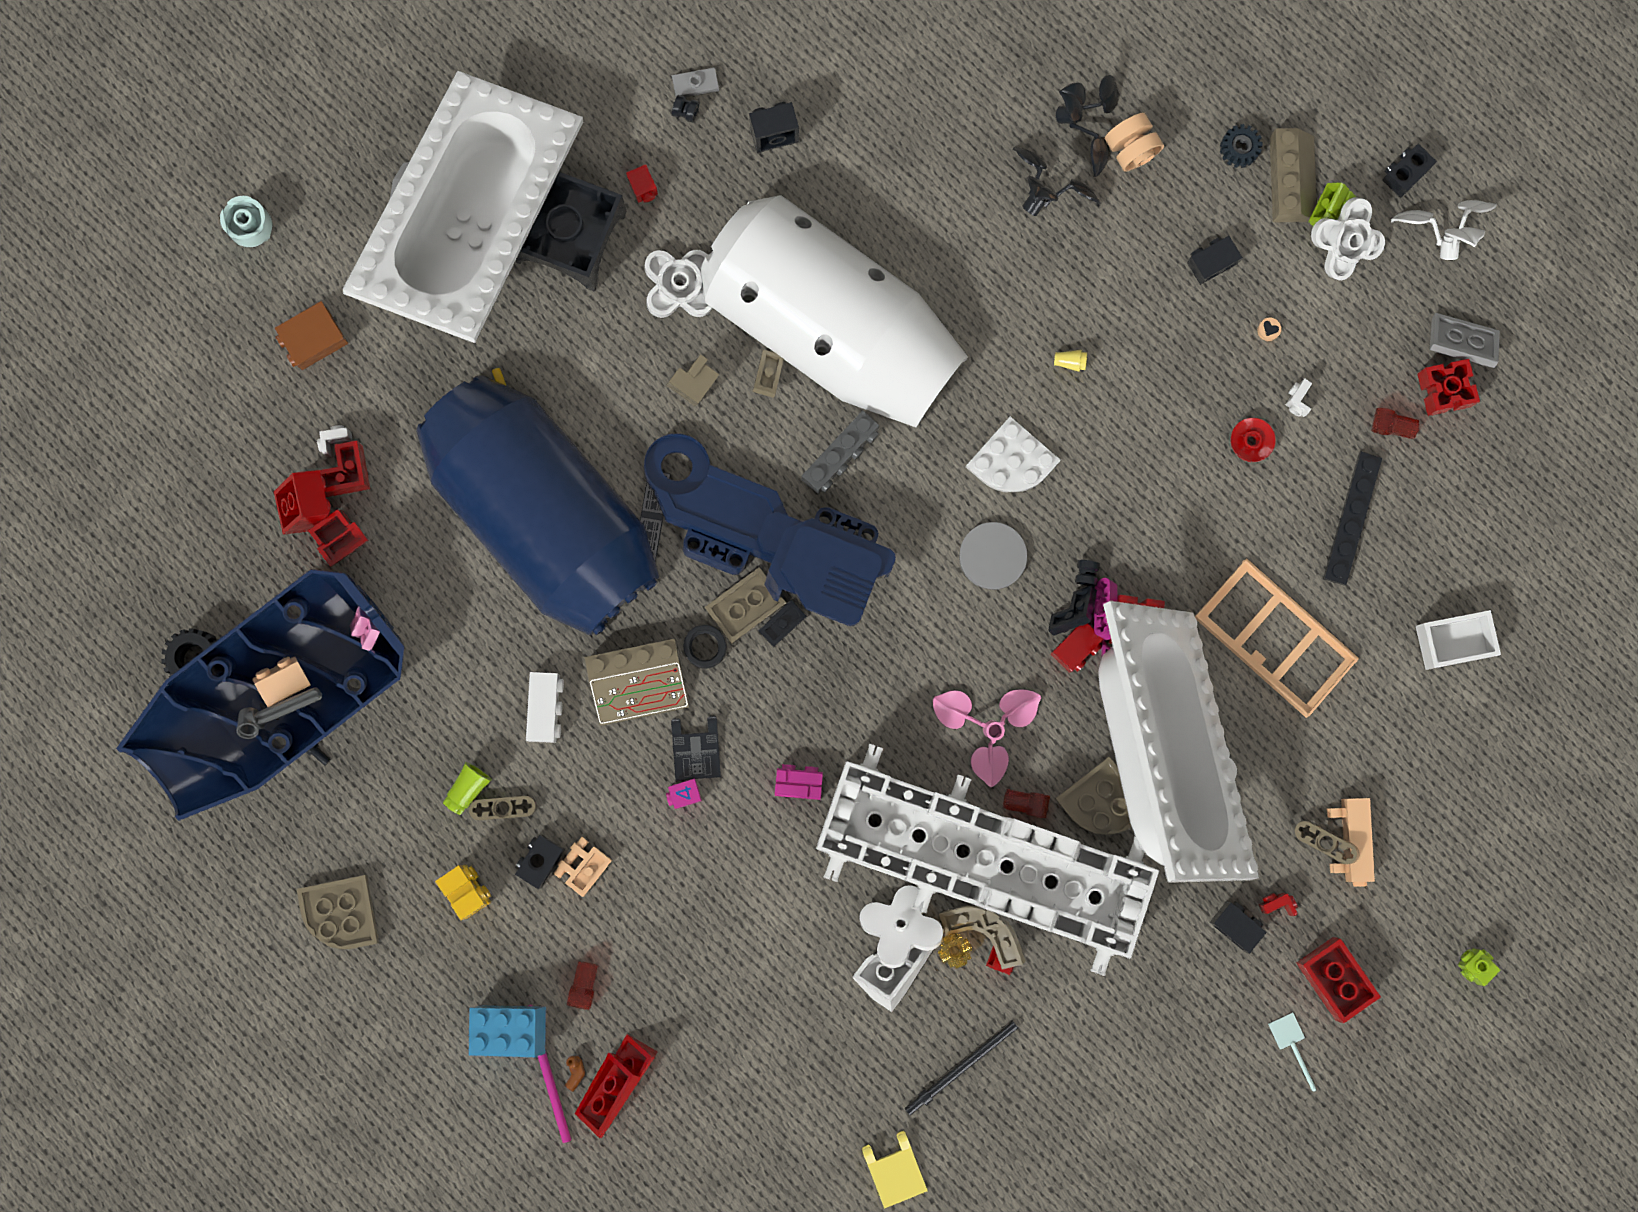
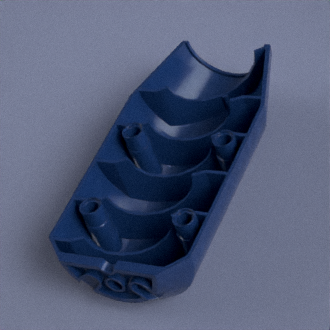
[116,569,404,821]

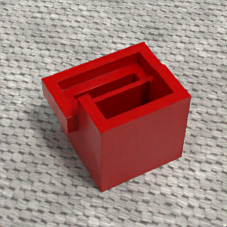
[308,509,369,567]

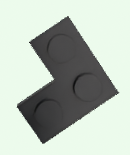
[1048,585,1097,636]

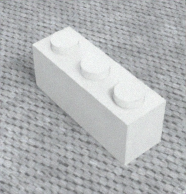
[526,672,564,743]

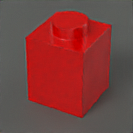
[626,164,658,203]

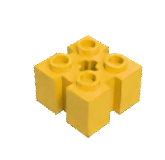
[435,864,492,920]

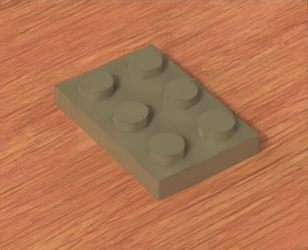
[705,567,786,644]

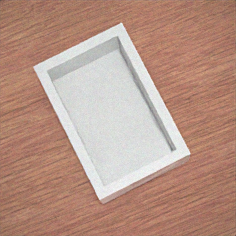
[1416,610,1501,670]

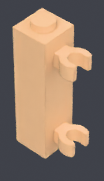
[1327,798,1375,887]

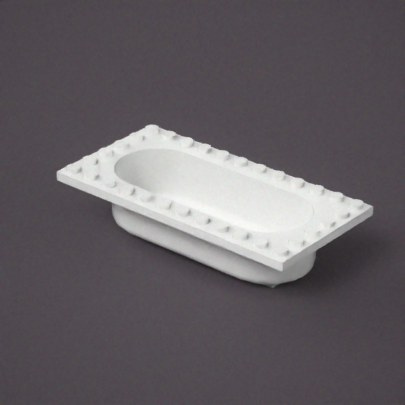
[343,71,584,343]
[1098,601,1259,882]

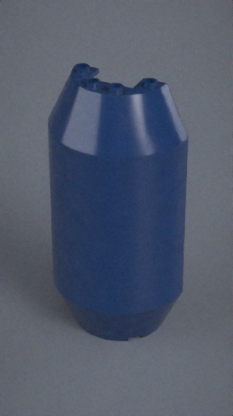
[416,375,659,636]

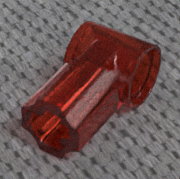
[1371,408,1420,439]
[1003,789,1051,818]
[567,961,598,1011]

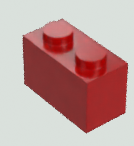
[1050,624,1103,673]

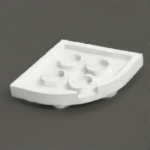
[966,417,1061,493]

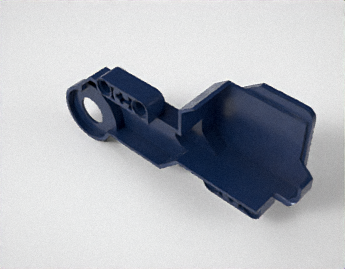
[644,433,896,626]

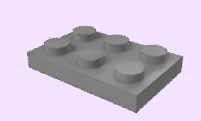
[1430,313,1500,368]

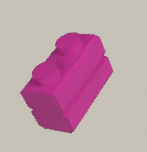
[775,764,823,800]

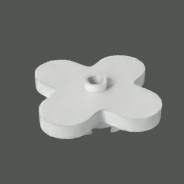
[1311,197,1385,280]
[645,250,712,318]
[860,886,943,968]

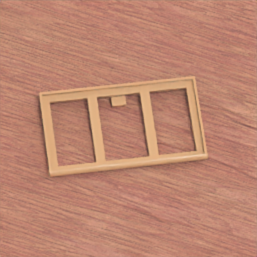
[1195,558,1359,718]

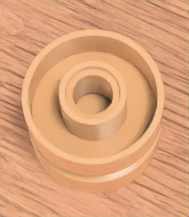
[1105,113,1164,172]

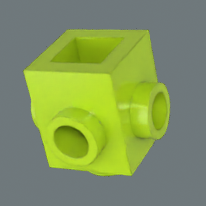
[1457,948,1501,986]

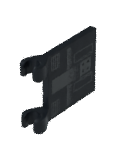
[671,716,721,781]

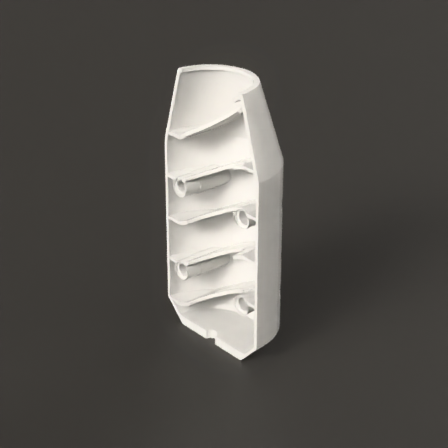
[700,195,968,427]

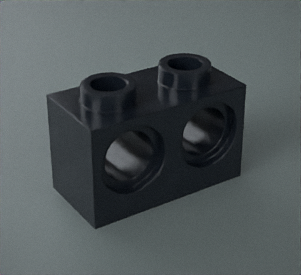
[1382,143,1437,198]

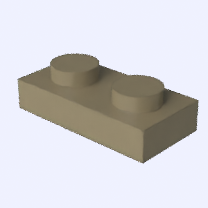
[752,349,784,398]

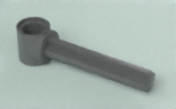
[237,688,322,739]

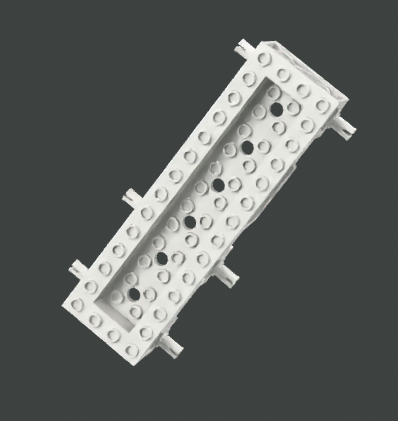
[816,744,1159,976]

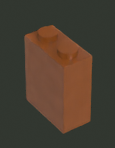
[275,301,348,370]

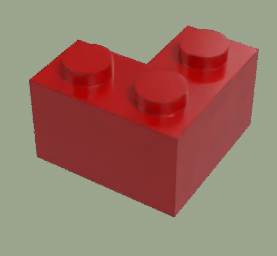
[320,440,370,497]

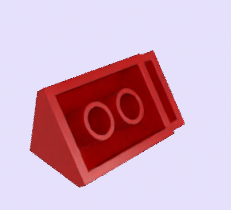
[574,1034,658,1138]

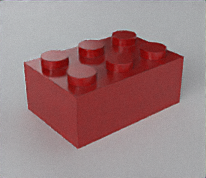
[273,470,330,535]
[1296,937,1381,1024]

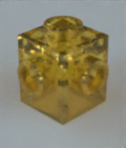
[937,933,973,969]

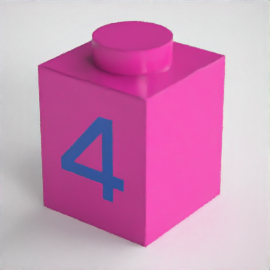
[666,779,702,809]

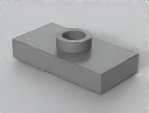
[672,68,719,97]

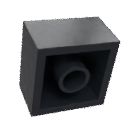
[749,102,799,153]

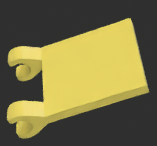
[862,1131,928,1208]

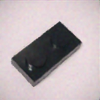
[758,600,807,648]

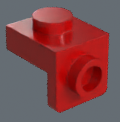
[1258,893,1298,916]

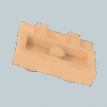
[553,837,613,897]

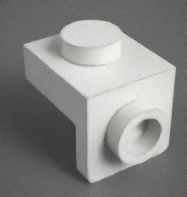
[1285,379,1312,417]
[317,425,352,457]

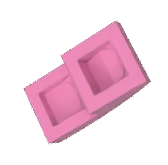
[350,606,380,651]

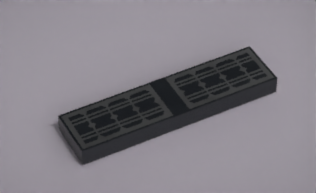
[640,472,671,562]

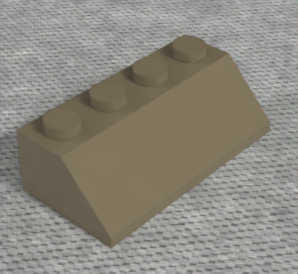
[1270,128,1317,222]

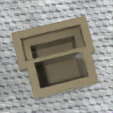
[666,354,719,406]

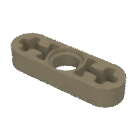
[469,796,537,820]
[1295,821,1360,864]

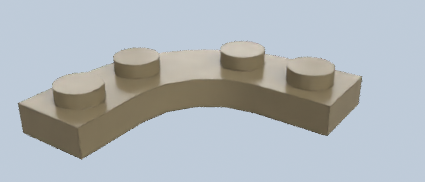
[939,905,1026,969]

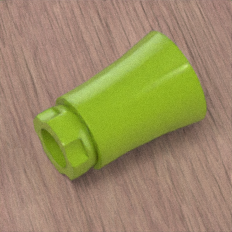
[443,762,492,815]

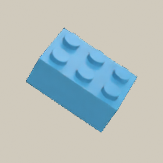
[469,1005,546,1057]

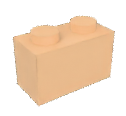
[253,657,310,707]

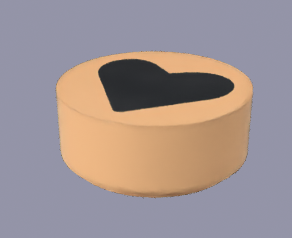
[1257,318,1281,341]

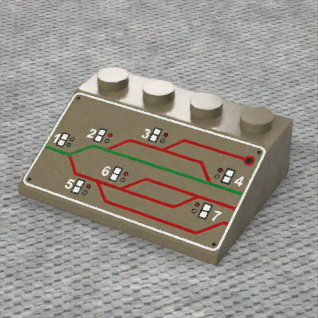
[584,639,689,726]

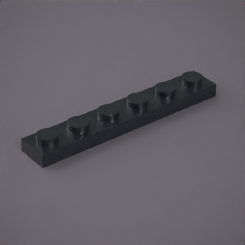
[1323,451,1382,586]

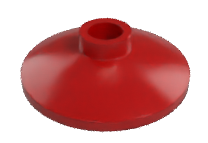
[1230,418,1276,462]

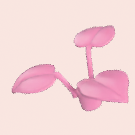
[933,689,1041,787]

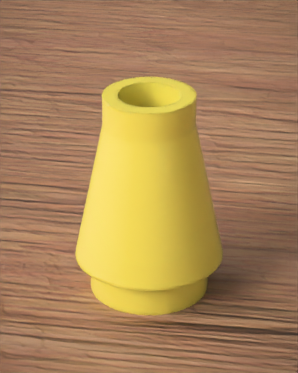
[1054,350,1087,372]

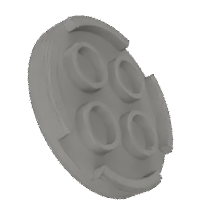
[959,522,1027,590]

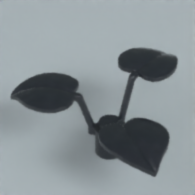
[1056,75,1118,177]
[1012,147,1101,216]

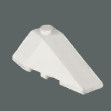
[853,930,944,1012]

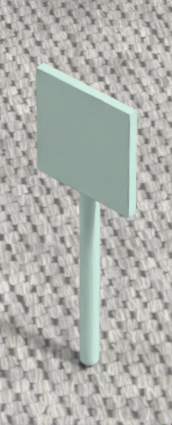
[1268,1013,1316,1091]

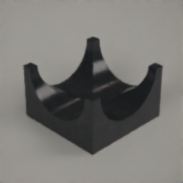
[515,172,627,292]

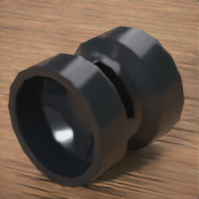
[671,95,700,123]
[1075,560,1100,586]

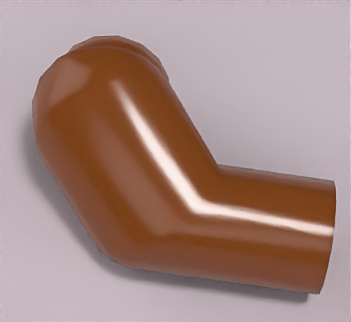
[565,1056,585,1092]

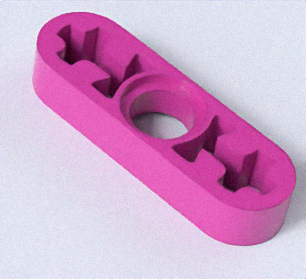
[1094,578,1117,640]

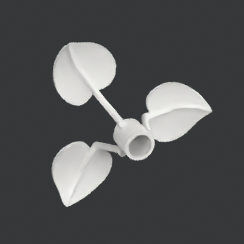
[1391,200,1497,260]

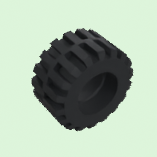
[161,628,225,677]

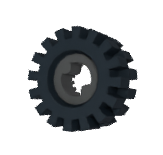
[1220,124,1263,168]

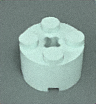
[220,196,272,247]

